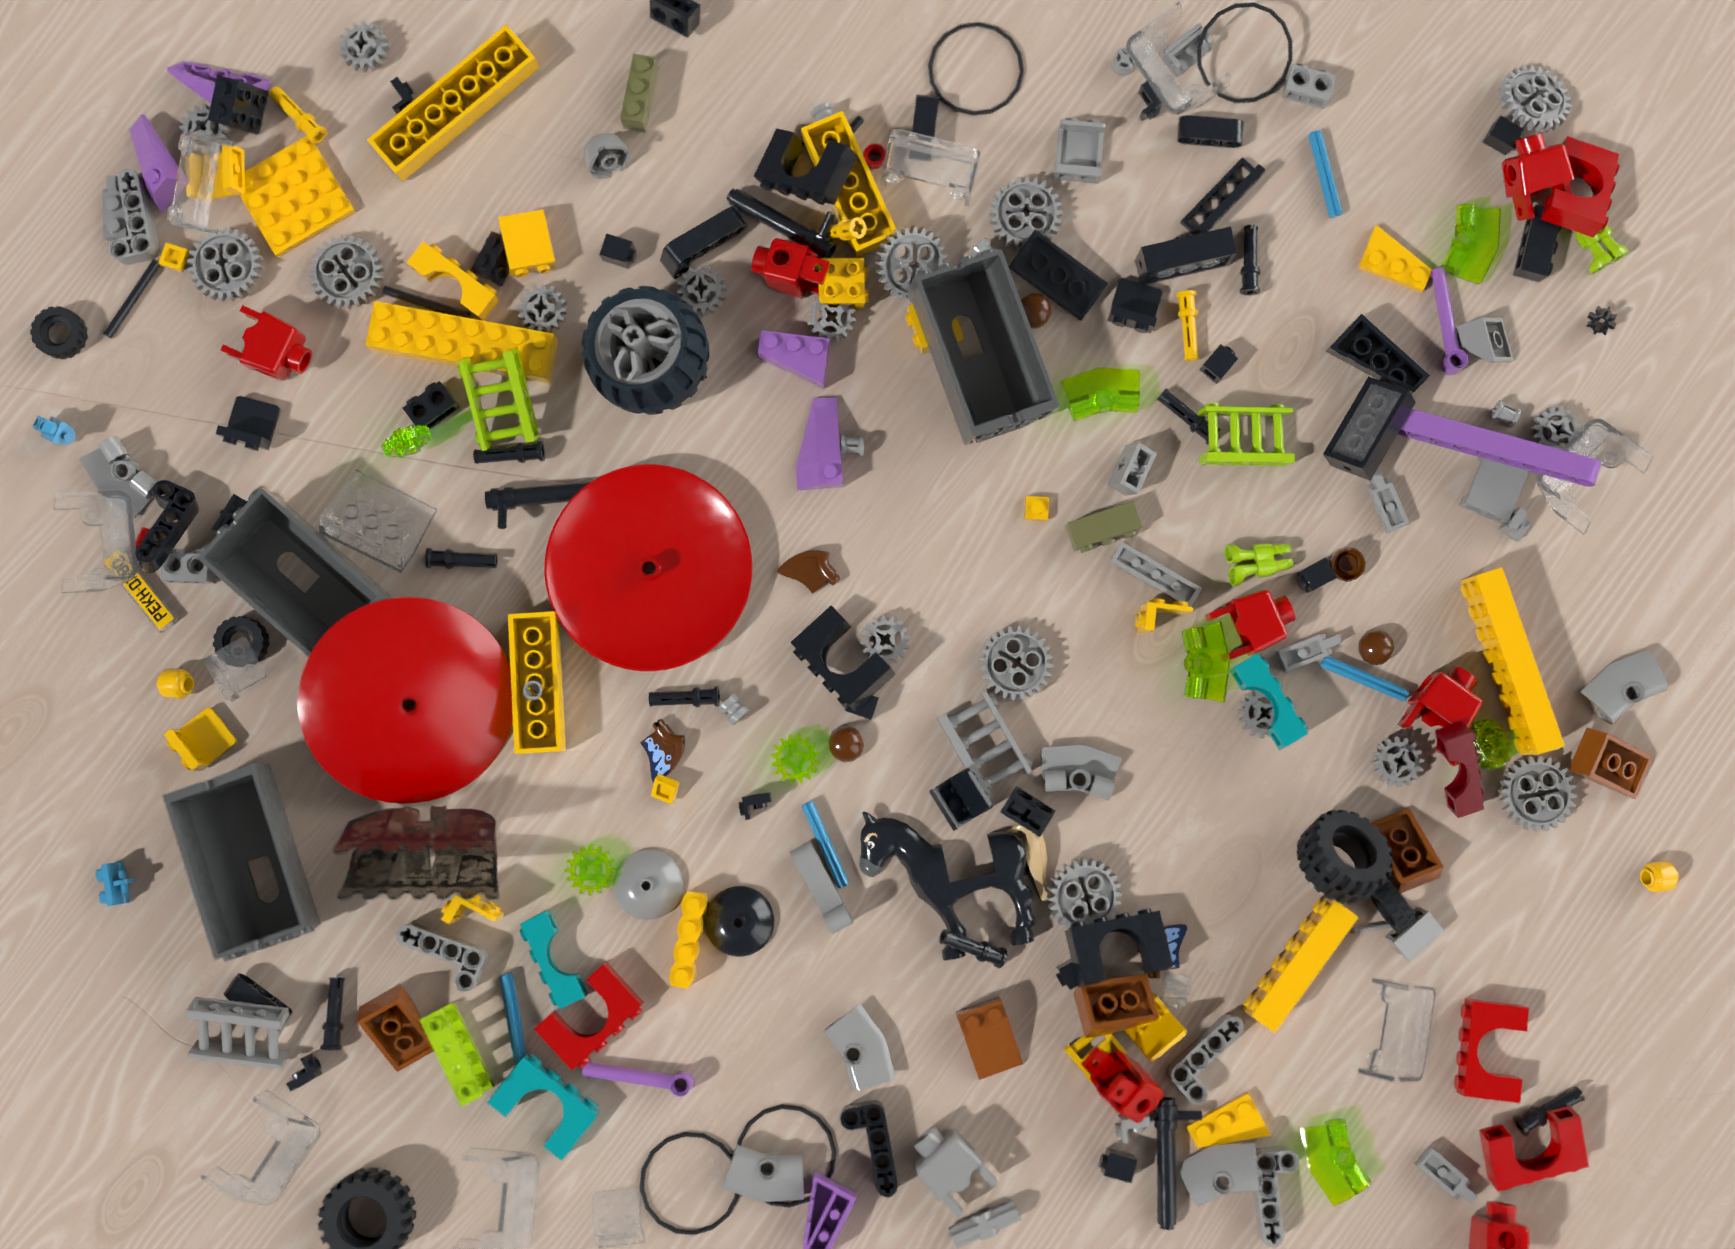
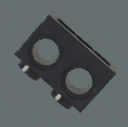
[650,0,700,38]
[403,381,461,434]
[1000,786,1056,837]

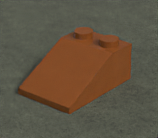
[1569,727,1653,799]
[1370,808,1444,893]
[1073,974,1159,1038]
[357,984,434,1072]
[956,997,1023,1080]

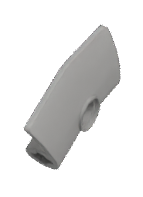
[80,436,158,518]
[1580,650,1668,724]
[1041,745,1122,801]
[824,1004,896,1091]
[1177,1143,1263,1206]
[722,1144,804,1202]

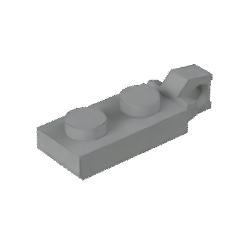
[102,175,129,241]
[1367,469,1410,534]
[1275,633,1342,673]
[1414,1146,1478,1204]

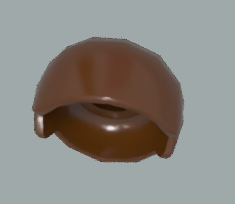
[1021,293,1051,329]
[1330,547,1366,582]
[1358,629,1394,665]
[828,725,864,763]

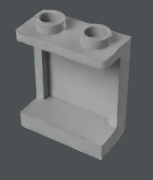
[1054,118,1106,184]
[1459,457,1529,524]

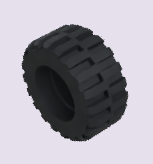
[1297,810,1393,904]
[318,1168,416,1249]

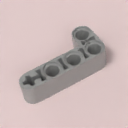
[108,169,160,265]
[790,841,853,934]
[396,923,488,992]
[1167,1013,1244,1104]
[1253,1146,1299,1248]

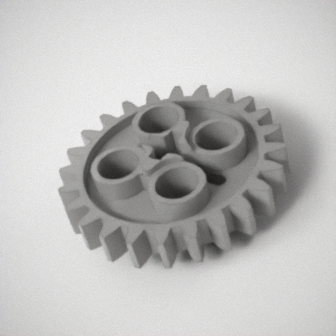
[1498,65,1572,133]
[989,176,1063,249]
[875,226,948,302]
[187,227,264,302]
[308,234,384,309]
[978,626,1054,701]
[1498,756,1577,831]
[1046,857,1123,929]

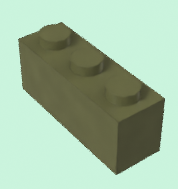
[620,53,659,132]
[1065,501,1142,553]

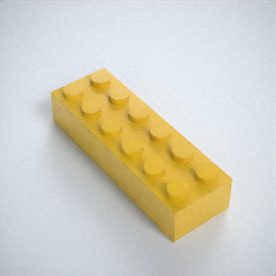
[801,110,897,258]
[508,611,566,754]
[1242,897,1359,1033]

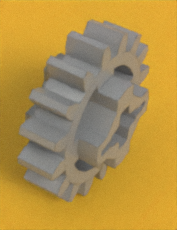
[338,21,390,73]
[179,104,231,155]
[677,265,727,316]
[517,284,568,333]
[806,297,856,342]
[1530,406,1583,452]
[860,615,910,665]
[1237,690,1273,739]
[1371,736,1424,787]

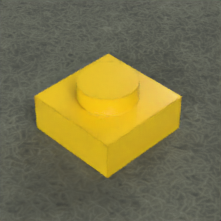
[158,243,190,273]
[1024,496,1049,521]
[651,774,680,805]

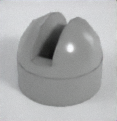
[523,681,542,701]

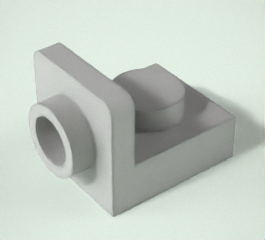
[1498,507,1531,542]
[1115,1115,1151,1144]

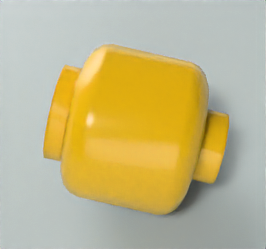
[156,668,194,699]
[1640,861,1679,893]

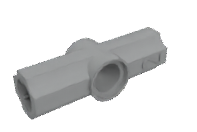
[948,1199,1022,1249]

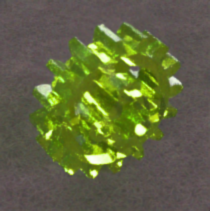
[381,425,432,458]
[1469,718,1513,770]
[771,734,821,784]
[565,844,617,896]

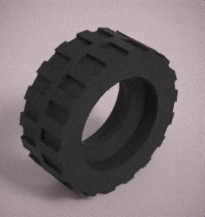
[30,306,88,359]
[213,616,270,668]
[1370,881,1417,934]

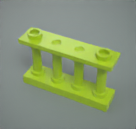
[457,347,540,451]
[1197,403,1295,466]
[420,1002,495,1107]

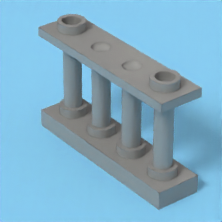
[936,690,1033,796]
[186,997,290,1069]

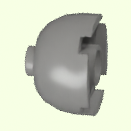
[583,133,631,179]

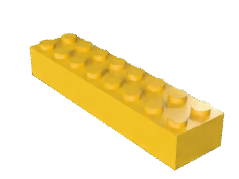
[367,25,540,182]
[365,301,558,384]
[1460,567,1565,755]

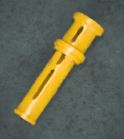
[269,86,327,145]
[814,217,866,241]
[1176,290,1199,361]

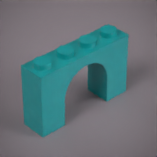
[487,1053,599,1161]

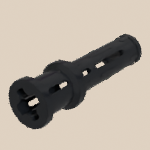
[1240,224,1261,296]
[1157,388,1221,445]
[473,441,545,464]
[425,548,498,569]
[649,686,720,708]
[939,929,1008,968]
[320,977,345,1050]
[1513,1086,1585,1136]

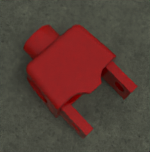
[1502,133,1575,221]
[751,238,830,299]
[220,305,312,381]
[1205,590,1296,662]
[1398,666,1483,753]
[1081,1046,1164,1123]
[1468,1201,1530,1249]

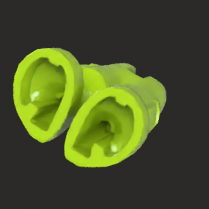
[1574,225,1629,275]
[1224,543,1294,587]

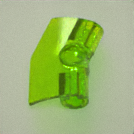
[1440,203,1501,285]
[1061,367,1140,422]
[1181,621,1230,703]
[1300,1118,1372,1206]

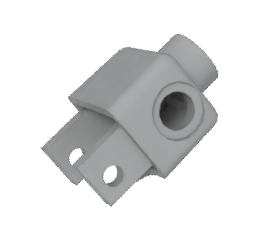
[913,1126,997,1218]

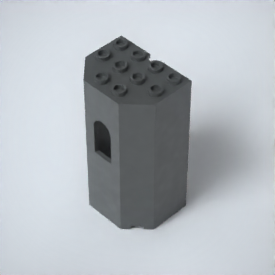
[908,248,1060,445]
[197,487,393,657]
[162,763,321,962]

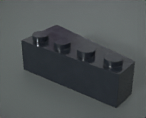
[1325,313,1430,394]

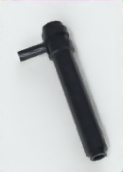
[727,189,836,259]
[485,482,590,529]
[1154,1097,1202,1230]

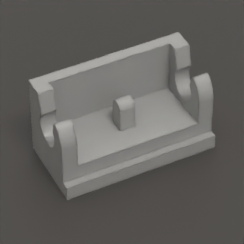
[1161,23,1213,77]
[1385,906,1444,962]

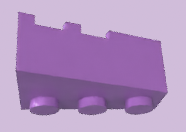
[758,330,830,389]
[803,1170,857,1249]

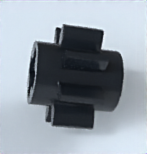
[1586,306,1617,335]

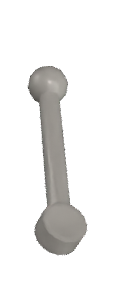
[1350,923,1393,934]

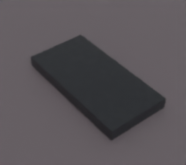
[1008,230,1108,321]

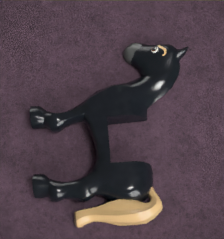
[859,811,1052,961]

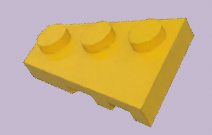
[1358,225,1432,292]
[1185,1092,1271,1148]

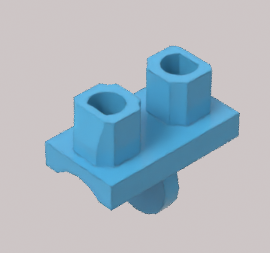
[32,415,76,445]
[95,861,135,907]

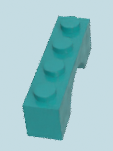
[1230,653,1309,751]
[519,910,588,1010]

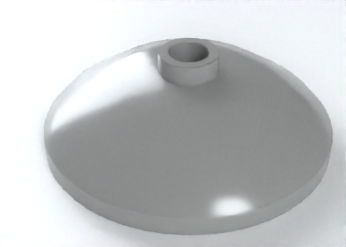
[613,849,683,920]

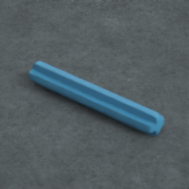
[1309,130,1342,218]
[1321,656,1409,701]
[802,801,849,888]
[499,973,527,1065]

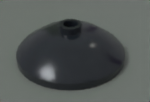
[705,886,775,957]

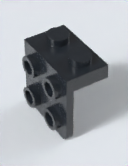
[207,75,268,135]
[1107,278,1162,333]
[216,396,281,451]
[929,768,993,831]

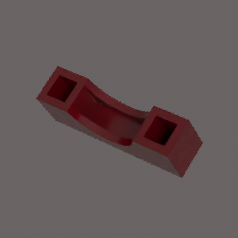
[1435,721,1485,818]

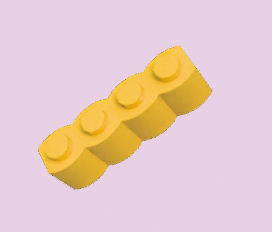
[669,890,708,989]

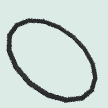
[1197,2,1292,103]
[928,22,1024,116]
[737,1104,836,1208]
[640,1132,739,1235]

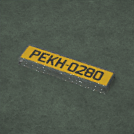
[102,548,180,633]

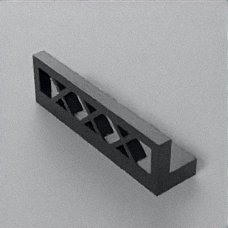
[1180,157,1265,235]

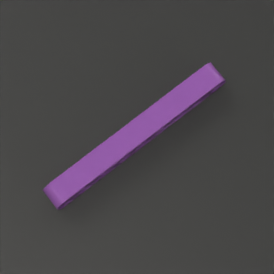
[1397,409,1602,487]

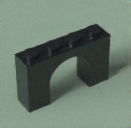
[754,128,857,205]
[790,605,896,712]
[1065,908,1174,987]

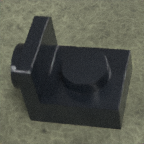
[739,792,772,820]
[286,1054,323,1092]

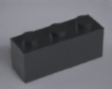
[1513,205,1562,282]

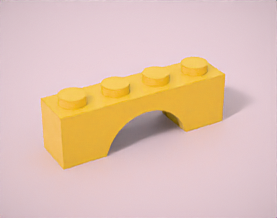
[406,241,500,321]

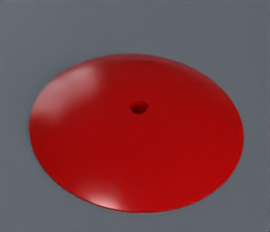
[544,464,753,671]
[298,597,513,804]

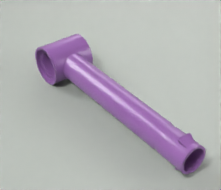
[1430,267,1468,375]
[582,1060,694,1097]

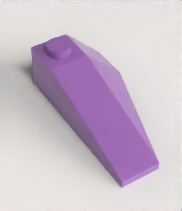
[167,61,270,103]
[130,114,188,213]
[796,397,843,490]

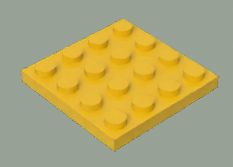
[240,135,356,258]

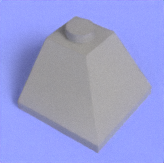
[1457,317,1514,363]

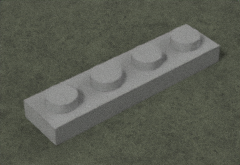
[1110,542,1202,607]

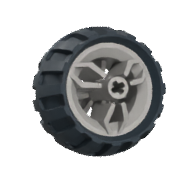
[582,286,710,415]

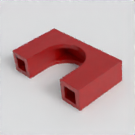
[1541,136,1620,238]
[534,961,644,1071]
[1454,998,1529,1103]
[1479,1105,1589,1191]

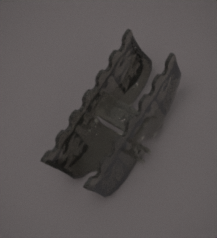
[333,806,499,900]

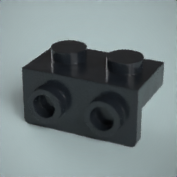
[470,231,509,287]

